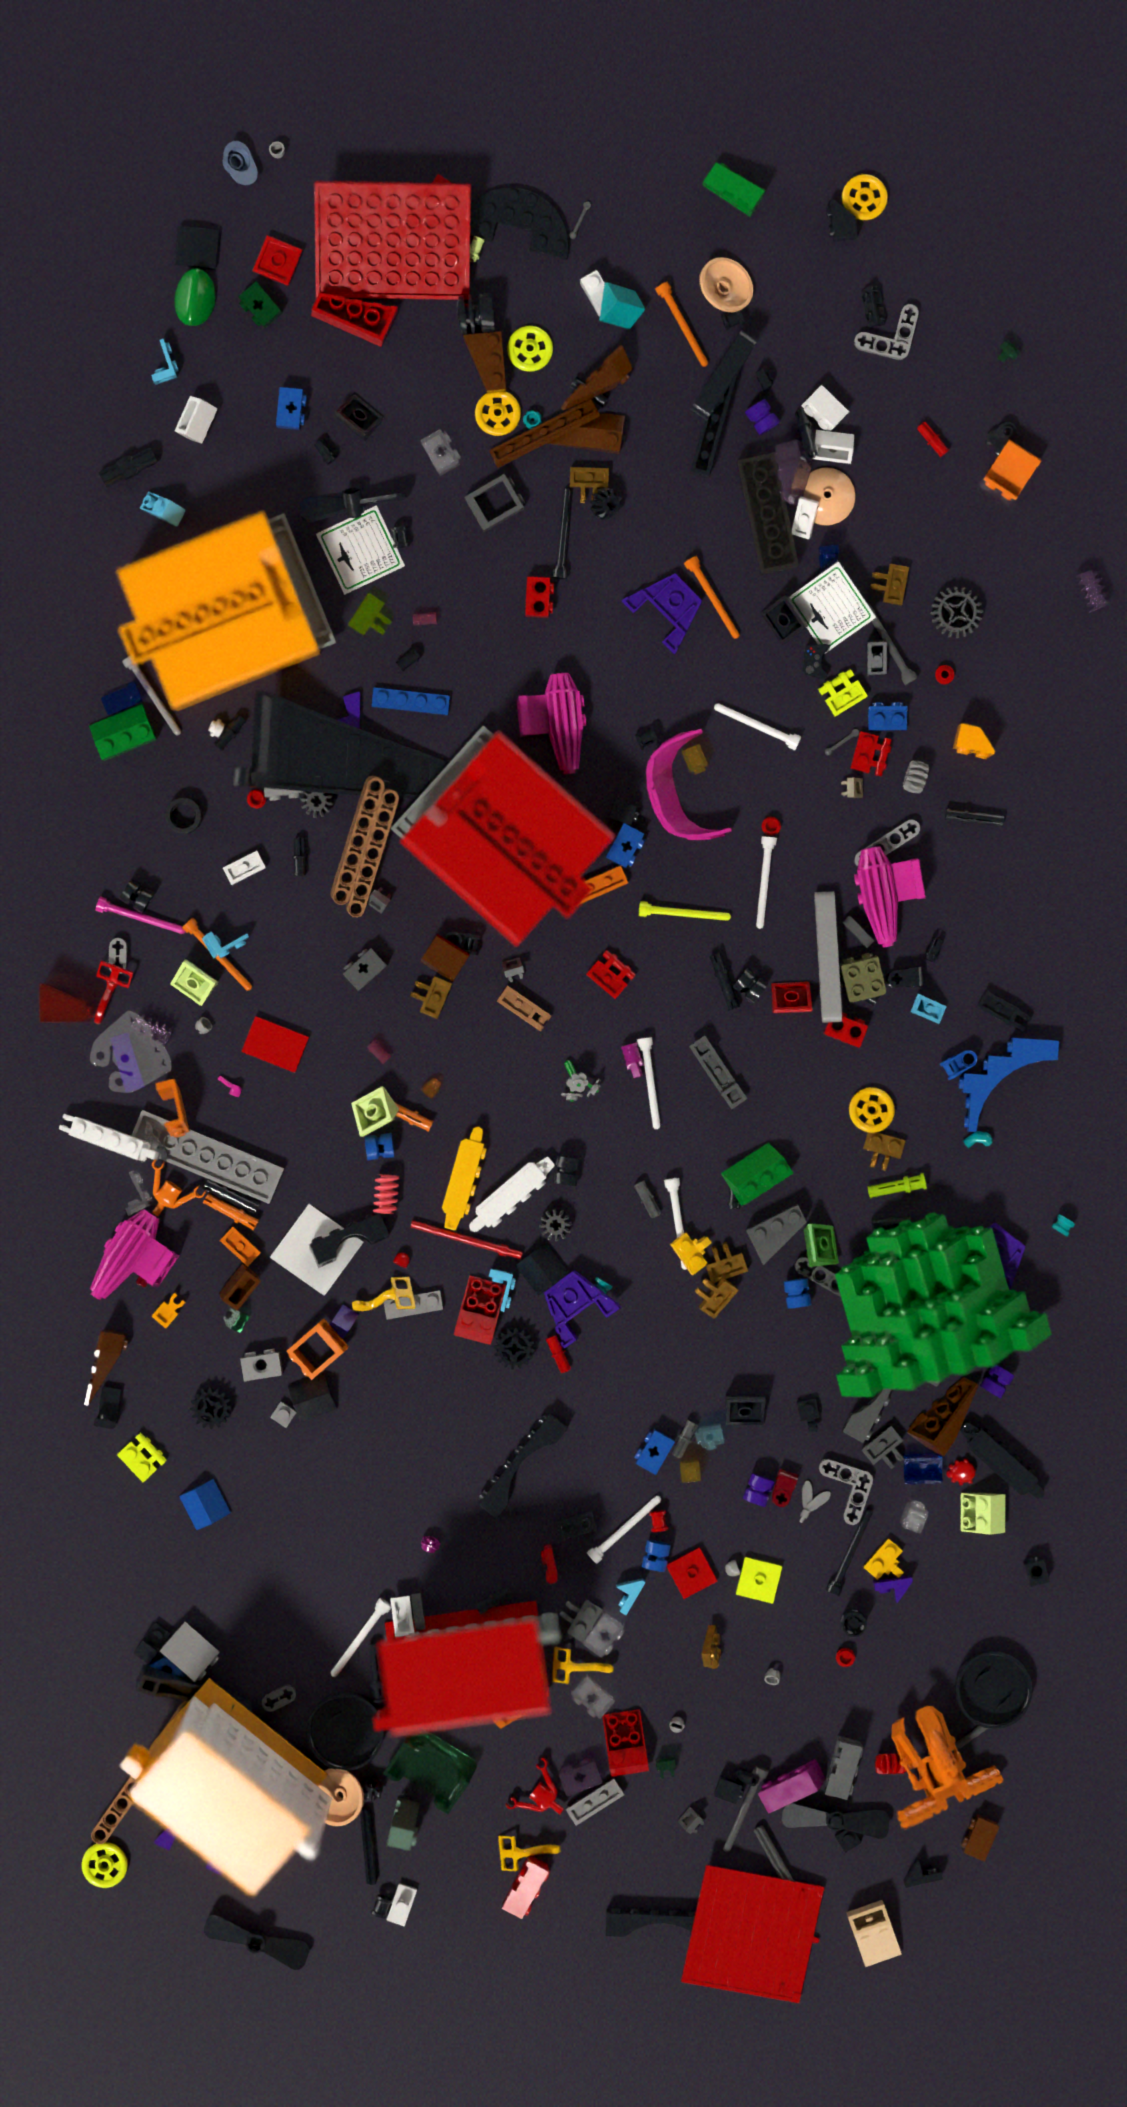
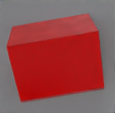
[771,982,812,1013]

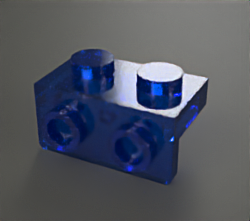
[903,1454,943,1485]

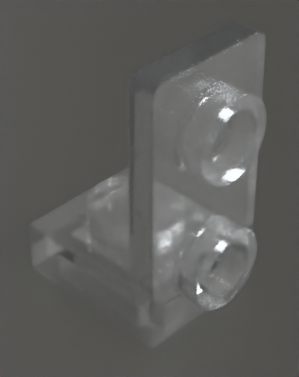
[125,1171,152,1216]

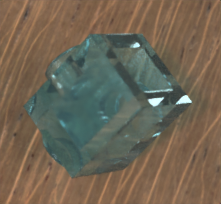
[695,1423,725,1450]

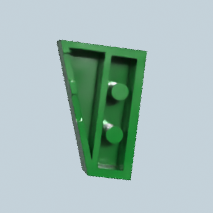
[703,163,765,217]

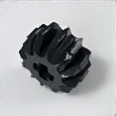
[589,487,622,521]

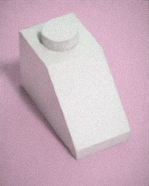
[580,270,605,316]

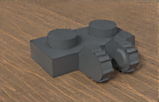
[861,1425,903,1469]
[559,1599,603,1642]

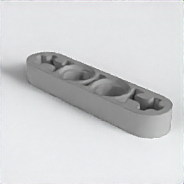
[854,820,920,867]

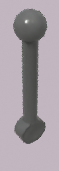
[569,202,591,239]
[825,729,859,755]

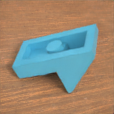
[911,994,947,1024]
[616,1578,646,1615]

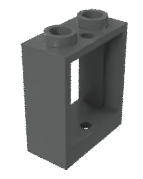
[464,474,525,532]

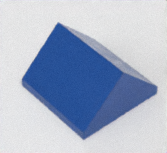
[179,1479,231,1530]

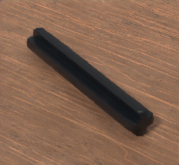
[360,1809,377,1885]

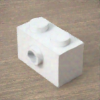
[801,385,849,431]
[175,396,218,444]
[814,430,854,464]

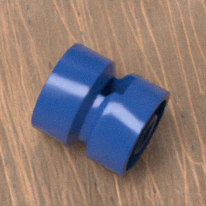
[365,1133,394,1160]
[783,1278,812,1308]
[641,1540,671,1572]

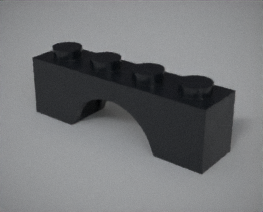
[309,1213,389,1268]

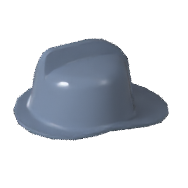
[222,141,258,185]

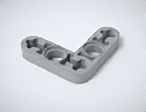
[854,304,918,360]
[819,1459,873,1525]

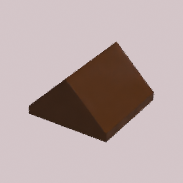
[421,934,470,982]

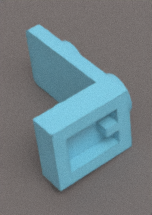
[151,339,179,385]
[202,932,249,958]
[489,1268,516,1312]

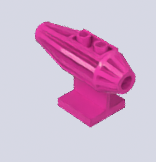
[516,673,586,774]
[854,846,925,947]
[90,1209,180,1300]

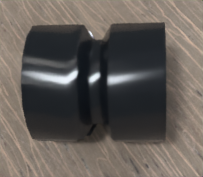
[119,879,155,914]
[732,968,768,1004]
[553,1156,581,1186]
[840,1609,867,1637]

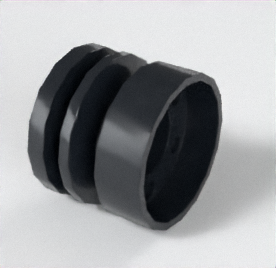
[457,292,495,336]

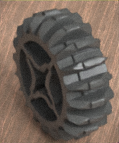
[931,586,983,639]

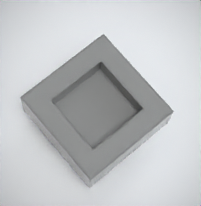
[270,1401,296,1428]

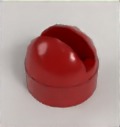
[393,1252,409,1268]

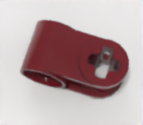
[772,1468,799,1507]

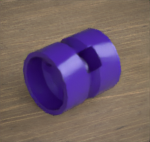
[745,399,780,436]
[980,1364,1015,1399]
[743,1473,775,1507]

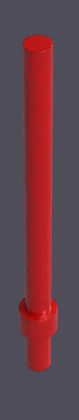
[411,1220,523,1259]

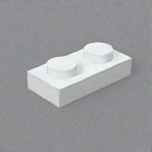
[791,496,819,539]
[223,851,266,885]

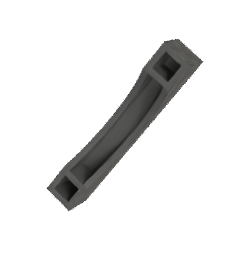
[842,1389,895,1443]

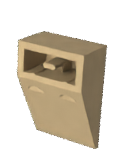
[846,1900,901,1967]

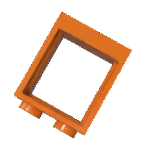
[287,1318,349,1380]

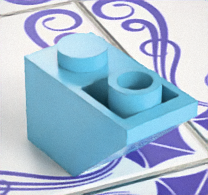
[140,491,186,527]

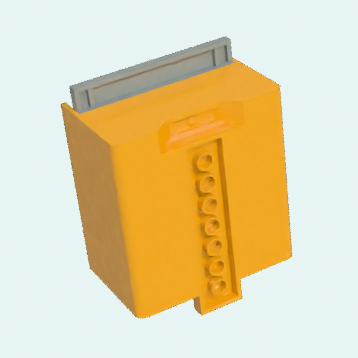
[117,512,336,711]

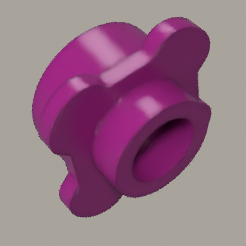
[421,1536,441,1553]

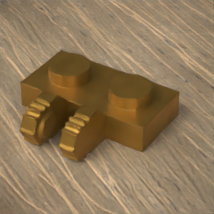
[570,467,609,503]
[870,564,909,606]
[410,976,452,1019]
[863,1132,905,1171]
[706,1242,748,1283]
[695,1278,739,1319]
[701,1625,721,1669]

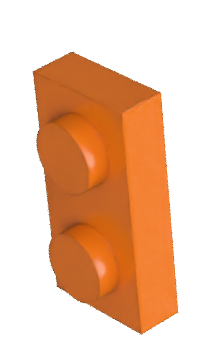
[220,1226,261,1267]

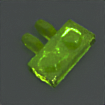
[348,593,392,636]

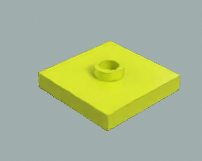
[736,1557,782,1604]

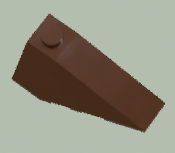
[561,345,632,411]
[547,413,625,454]
[84,1329,129,1405]
[907,1377,979,1456]

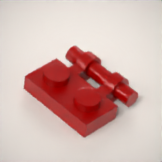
[850,731,892,777]
[586,950,636,999]

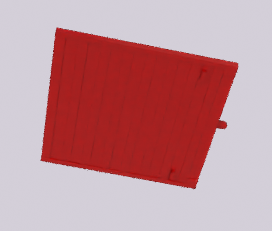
[681,1865,824,2003]

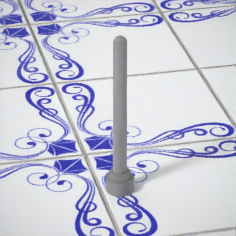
[122,656,181,735]

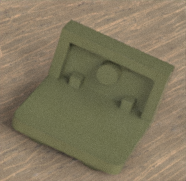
[839,952,886,1002]

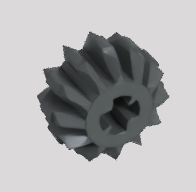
[301,792,333,818]
[539,1209,572,1241]

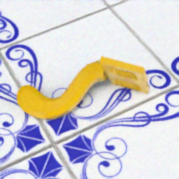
[352,1277,416,1311]
[552,1647,614,1684]
[498,1836,561,1871]

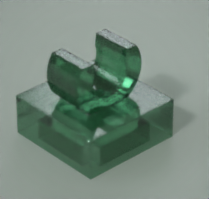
[998,340,1021,363]
[223,1308,250,1333]
[656,1757,676,1779]

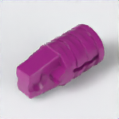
[621,1042,644,1078]

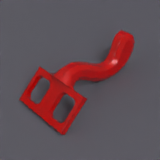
[94,960,134,1024]

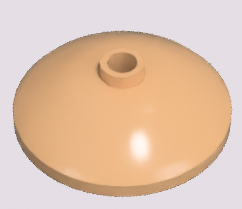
[700,257,753,312]
[798,468,855,526]
[318,1768,364,1826]

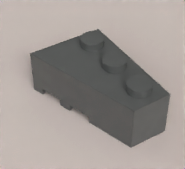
[746,1204,806,1265]
[824,1736,864,1800]

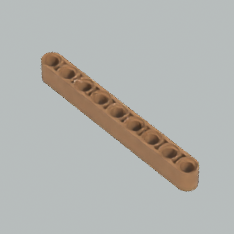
[91,1700,188,1844]

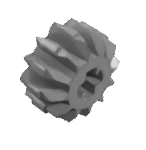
[903,760,929,793]

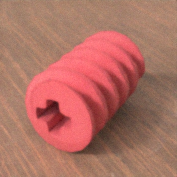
[373,1174,399,1214]

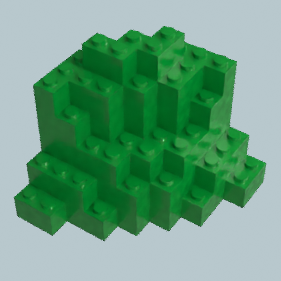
[835,1213,1052,1397]

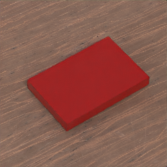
[241,1016,309,1073]

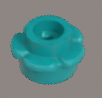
[523,410,542,429]

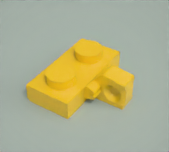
[670,1233,711,1275]
[863,1538,904,1580]

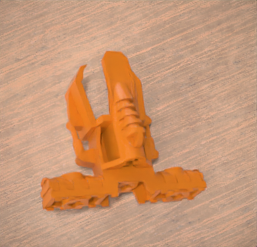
[891,1706,1004,1829]

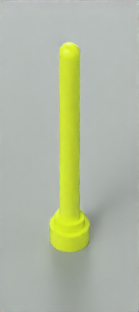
[639,901,731,921]

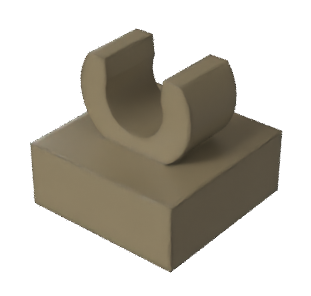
[841,778,863,798]

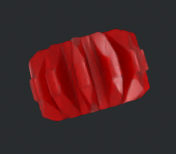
[875,1754,906,1774]

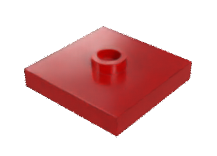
[253,235,303,286]
[667,1547,717,1599]

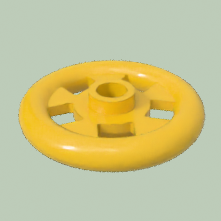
[842,174,888,220]
[475,392,521,436]
[849,1087,895,1133]

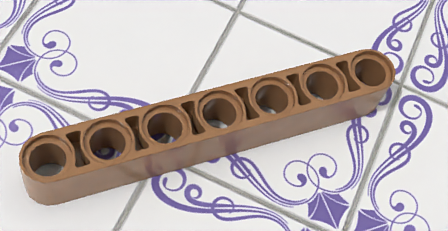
[330,775,384,905]
[346,789,399,917]

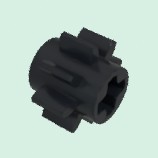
[361,1777,383,1802]

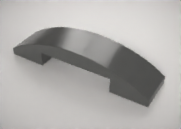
[689,1035,747,1109]

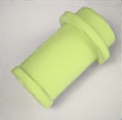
[470,236,485,262]

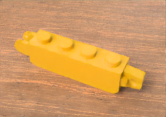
[442,1126,487,1230]

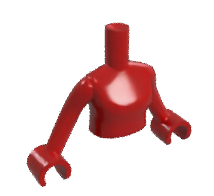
[506,1758,564,1815]

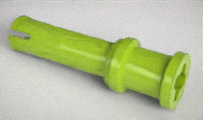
[867,1173,927,1198]

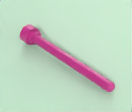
[95,896,185,934]

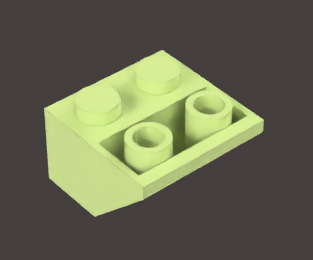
[961,1493,1005,1535]

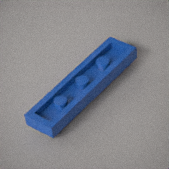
[372,687,450,715]

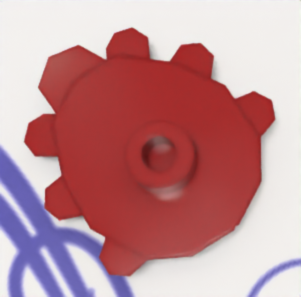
[946,1458,975,1485]

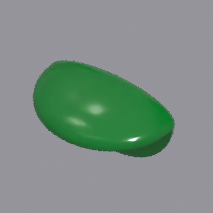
[175,268,216,326]

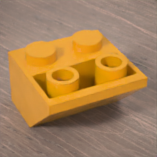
[953,723,995,759]

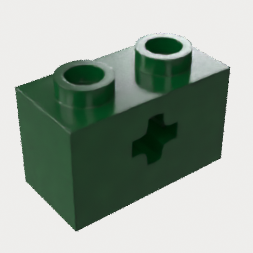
[238,282,282,329]

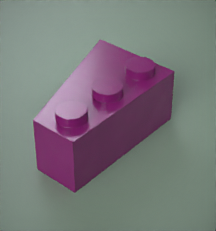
[758,1759,826,1814]

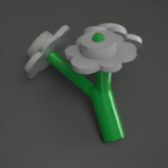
[561,1060,601,1102]

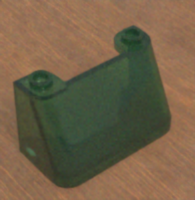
[383,1731,477,1815]

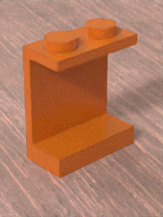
[983,439,1041,501]
[155,1079,190,1137]

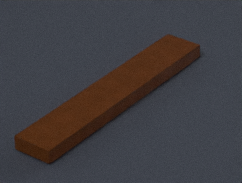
[489,398,600,468]

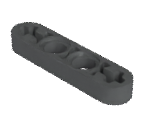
[795,1257,841,1297]

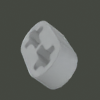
[109,938,127,974]

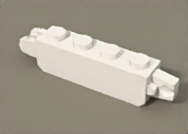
[59,1114,159,1161]
[469,1156,555,1232]

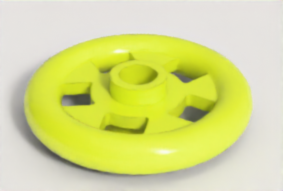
[507,326,553,372]
[82,1842,128,1888]

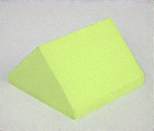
[170,959,218,1006]
[351,1086,399,1137]

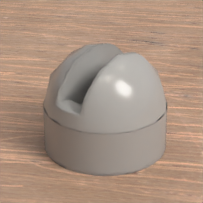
[269,141,285,159]
[195,1017,212,1034]
[725,1560,740,1576]
[764,1668,780,1685]
[669,1717,685,1733]

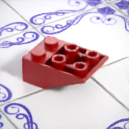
[454,1275,506,1345]
[602,1709,649,1777]

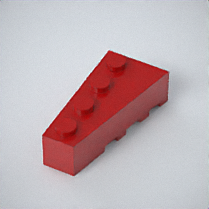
[311,293,398,347]

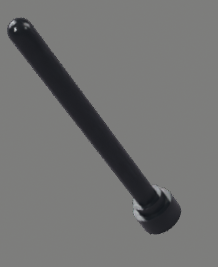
[552,487,571,579]
[826,1509,873,1596]

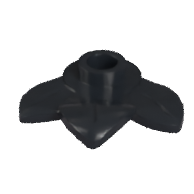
[985,421,1023,457]

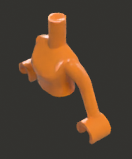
[152,1158,206,1216]

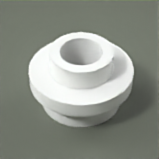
[208,719,225,737]

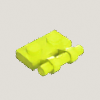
[818,669,868,717]
[117,1433,167,1482]

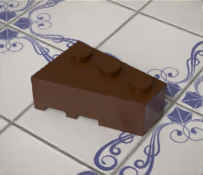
[463,332,506,393]

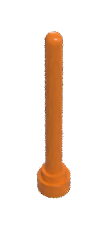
[655,281,708,367]
[684,555,740,639]
[182,918,252,991]

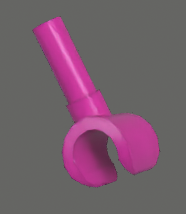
[218,1075,242,1097]

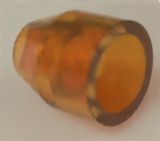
[421,1078,441,1099]

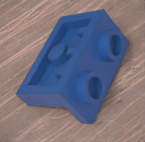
[868,703,908,731]

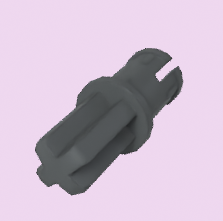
[634,1180,661,1218]
[672,1420,698,1458]

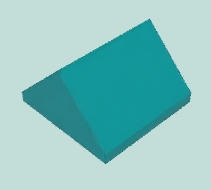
[599,282,645,329]

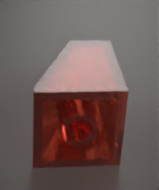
[39,983,94,1022]

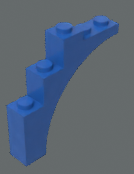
[959,1038,1059,1132]

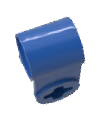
[940,1050,977,1080]

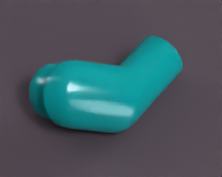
[963,1131,993,1148]

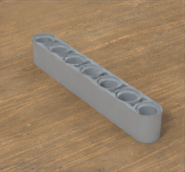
[815,892,842,1023]

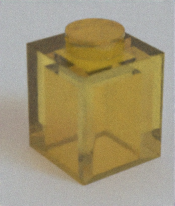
[681,744,708,775]
[679,1460,701,1483]

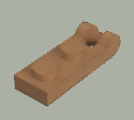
[497,986,551,1032]

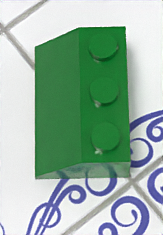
[89,704,157,761]
[721,1143,793,1206]

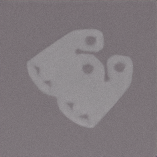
[90,1011,171,1093]

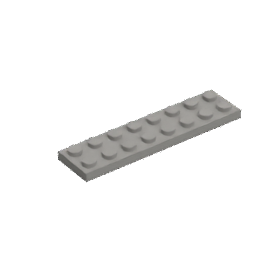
[131,1110,284,1204]

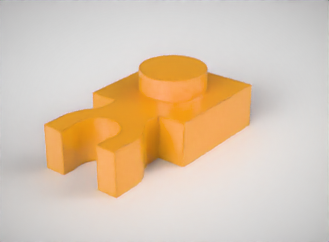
[151,1293,186,1329]

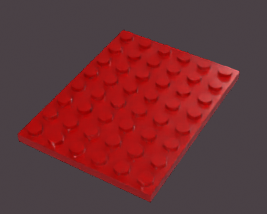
[315,181,470,300]

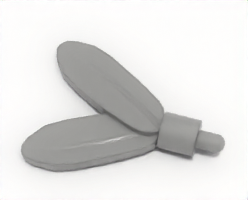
[800,1481,831,1523]

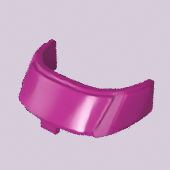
[646,729,732,840]

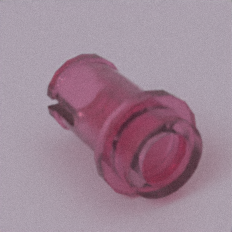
[412,612,437,627]
[367,1040,391,1064]

